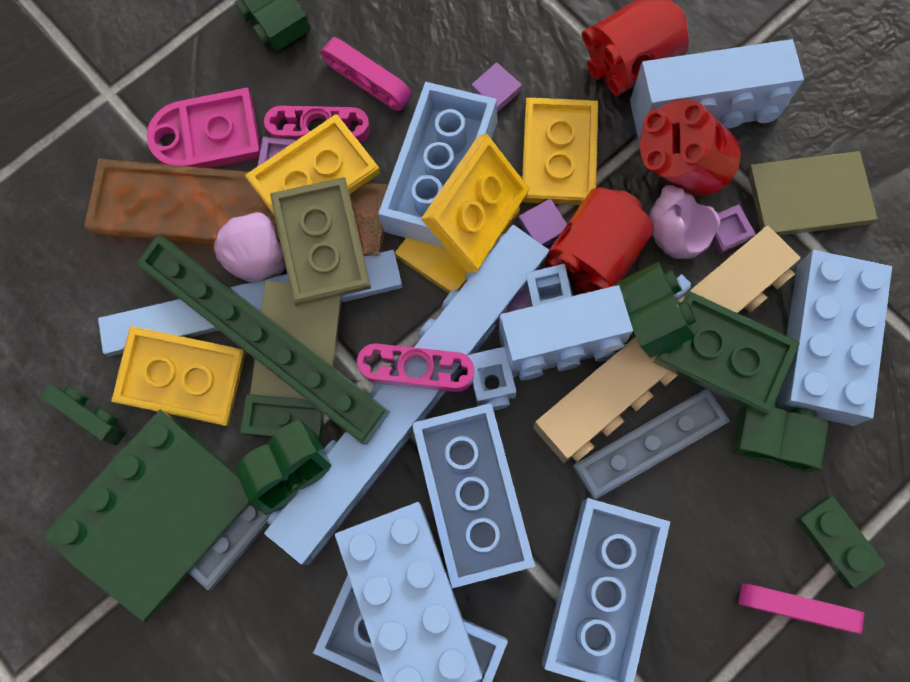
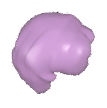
[649,185,721,259]
[214,212,286,282]

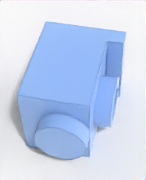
[526,264,573,306]
[467,347,516,411]

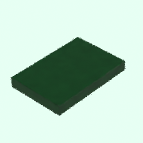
[653,290,800,416]

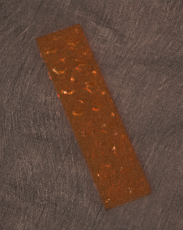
[84,159,388,256]

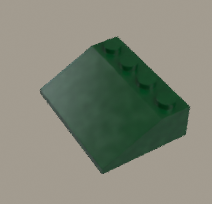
[44,409,250,622]

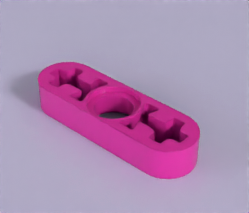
[320,37,412,111]
[264,106,370,144]
[357,343,474,392]
[738,583,865,634]

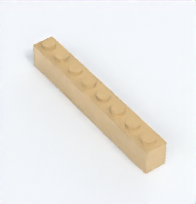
[533,225,801,463]

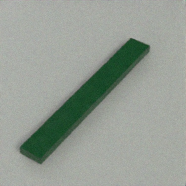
[136,234,391,445]

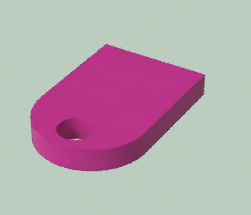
[147,88,261,172]

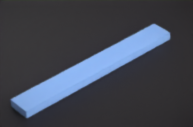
[98,249,403,357]

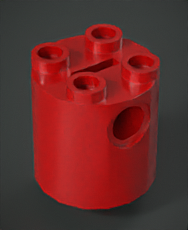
[581,0,689,96]
[639,100,741,197]
[544,188,654,294]

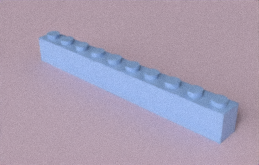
[264,225,549,565]

